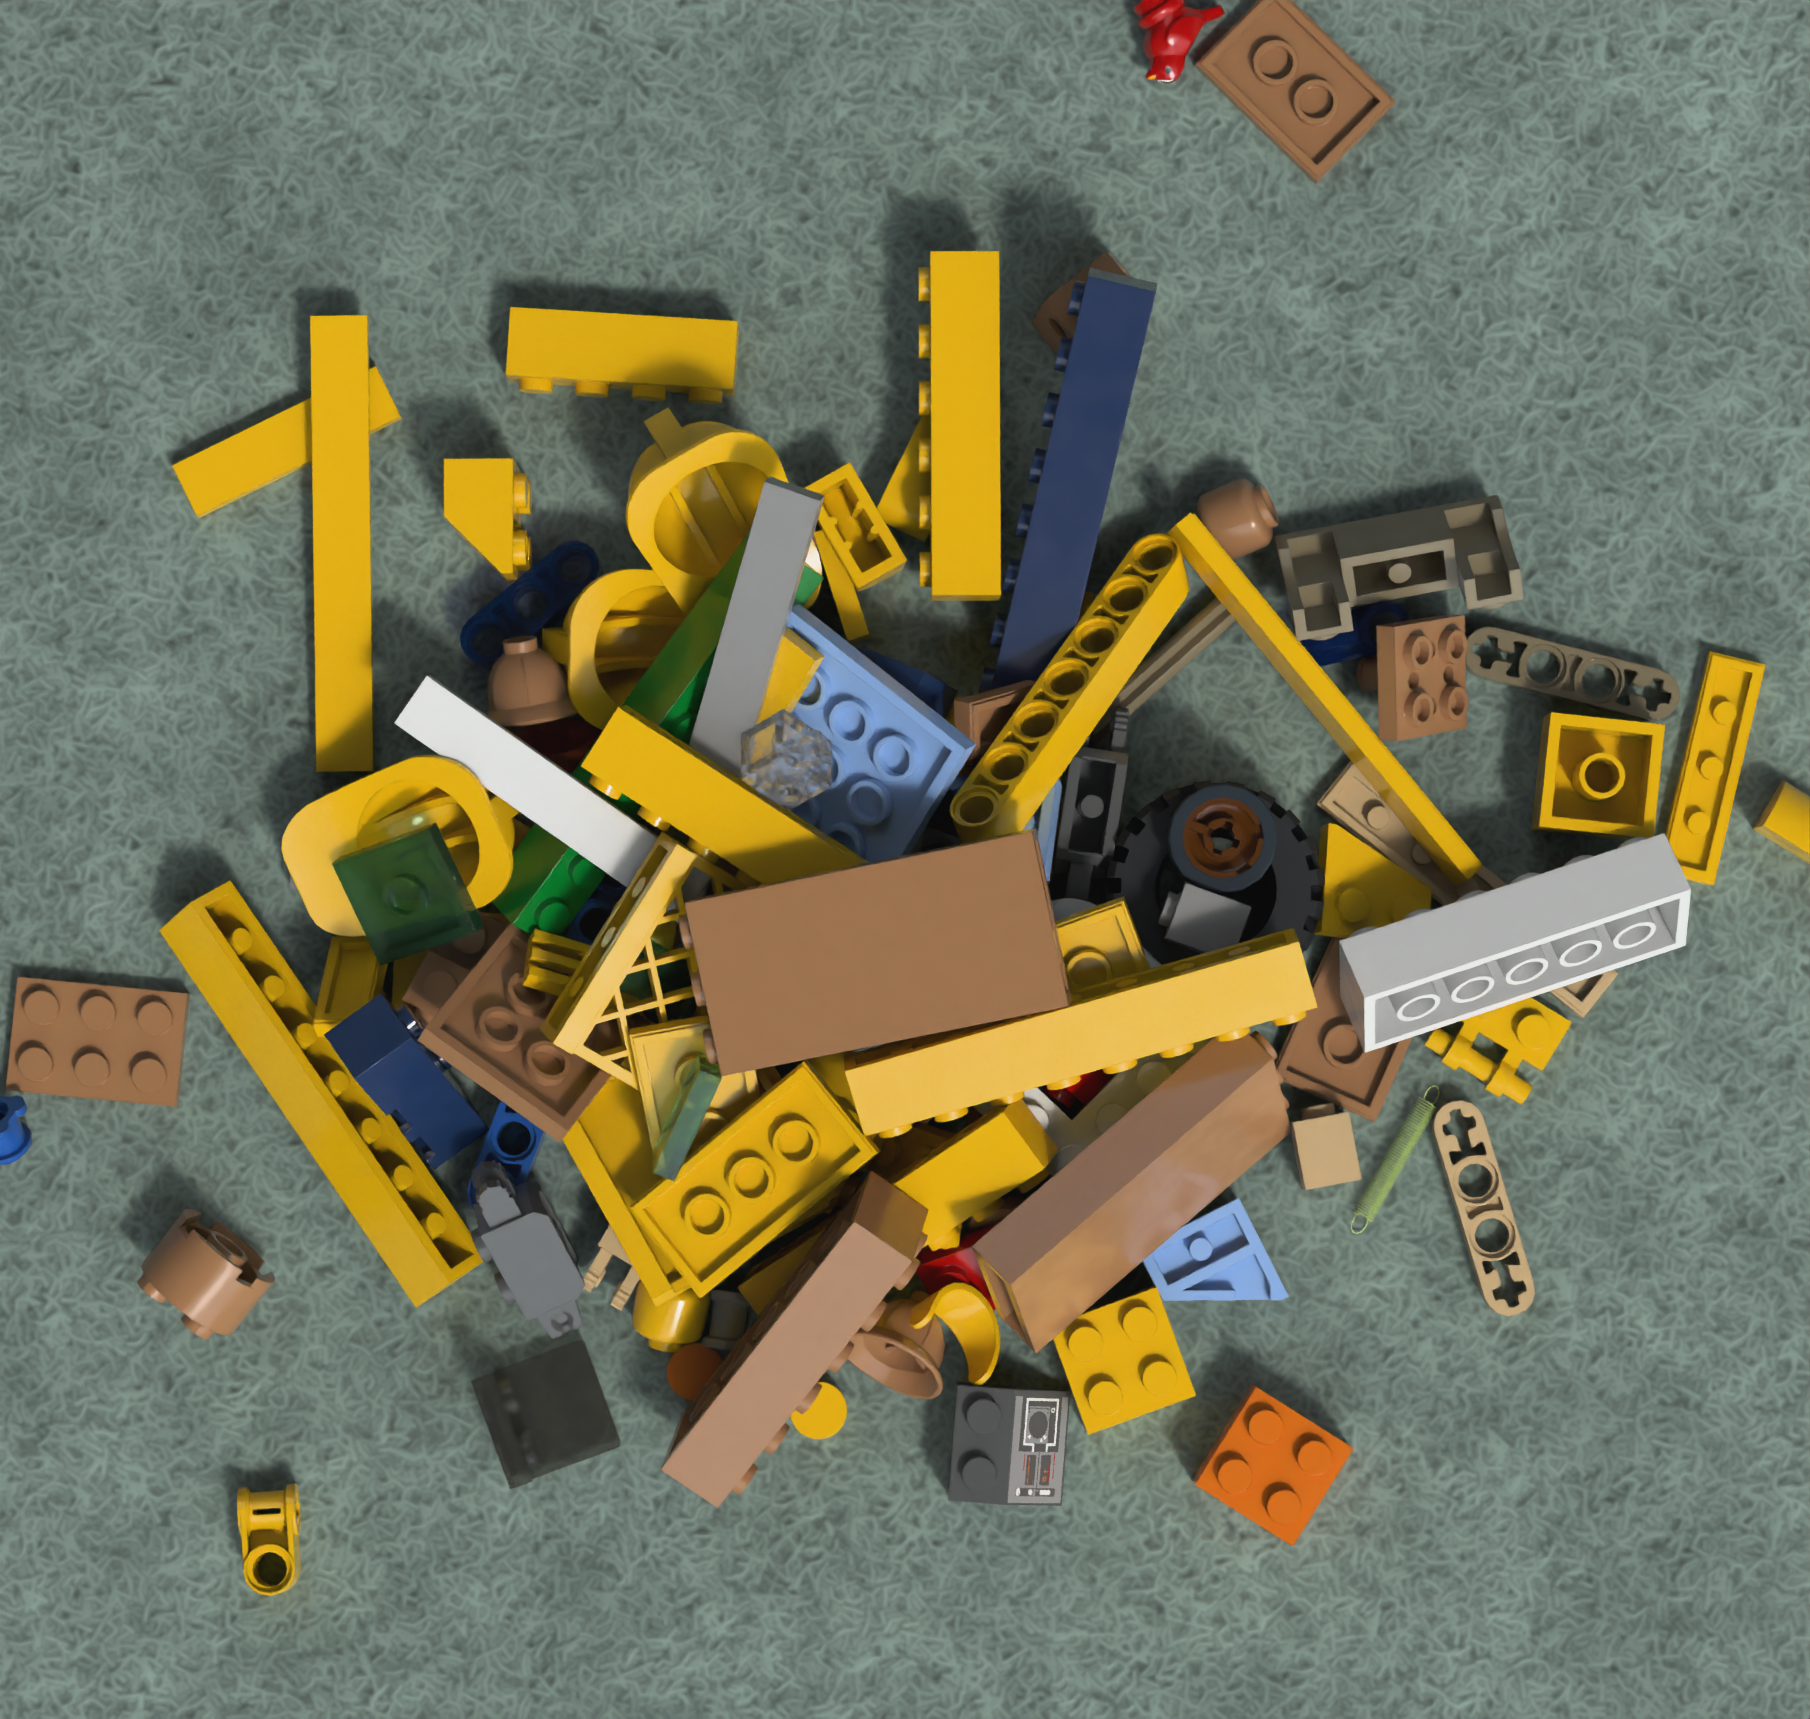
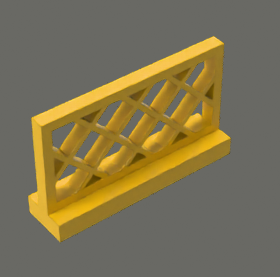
[539,831,748,1092]

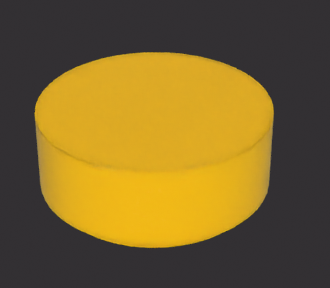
[791,1381,847,1439]

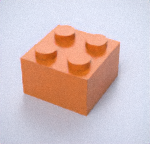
[1192,1384,1354,1546]

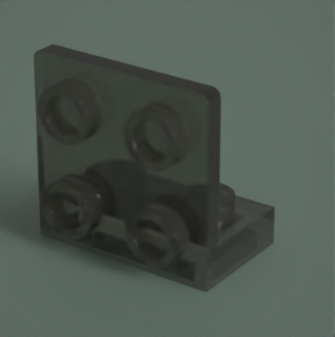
[471,1339,621,1489]

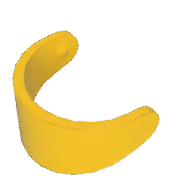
[909,1283,1000,1386]

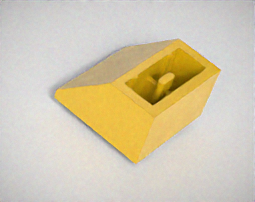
[444,458,532,585]

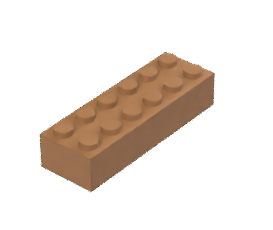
[660,1171,928,1508]

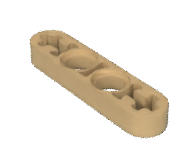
[1431,1100,1535,1316]

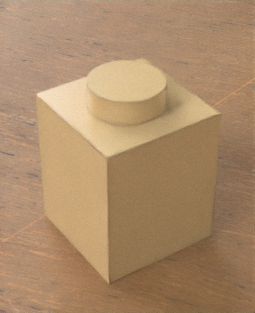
[1289,1103,1362,1190]

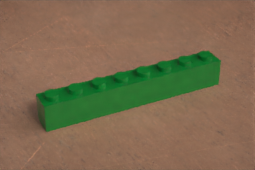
[491,529,824,936]

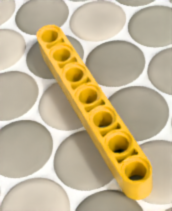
[950,533,1190,843]

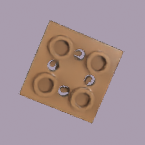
[1356,614,1469,741]

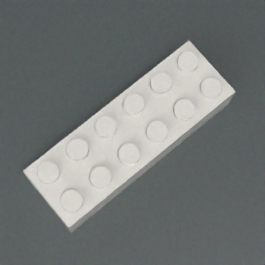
[1339,833,1691,1053]

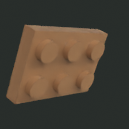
[5,977,190,1107]

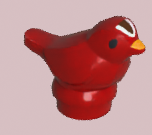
[1133,0,1225,84]

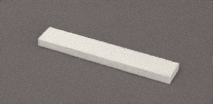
[394,675,711,924]

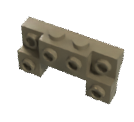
[1274,495,1524,641]

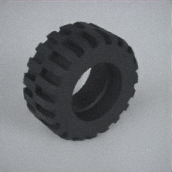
[1103,780,1325,965]

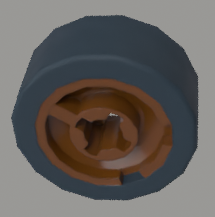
[1166,783,1278,895]

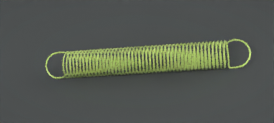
[1351,1085,1439,1234]

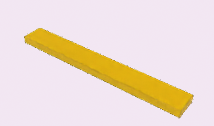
[310,315,375,772]
[1166,512,1483,886]

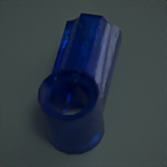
[1300,602,1410,667]

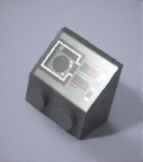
[948,1382,1071,1506]

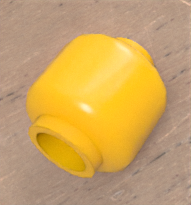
[632,1280,711,1352]

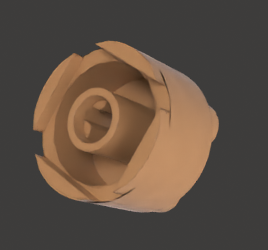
[137,1209,275,1340]

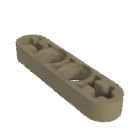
[1465,627,1680,722]

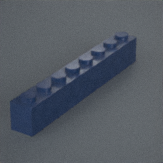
[978,268,1157,694]

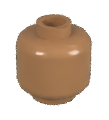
[1197,478,1279,561]

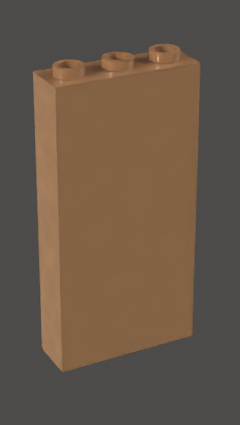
[679,828,1072,1077]
[972,1031,1292,1353]

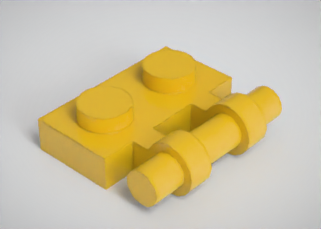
[1424,997,1572,1105]

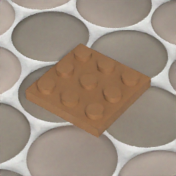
[417,923,651,1143]

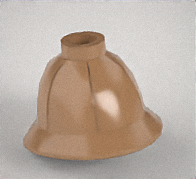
[485,635,577,728]
[847,1291,945,1399]

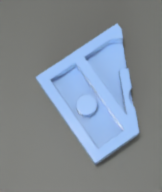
[1142,1197,1289,1301]

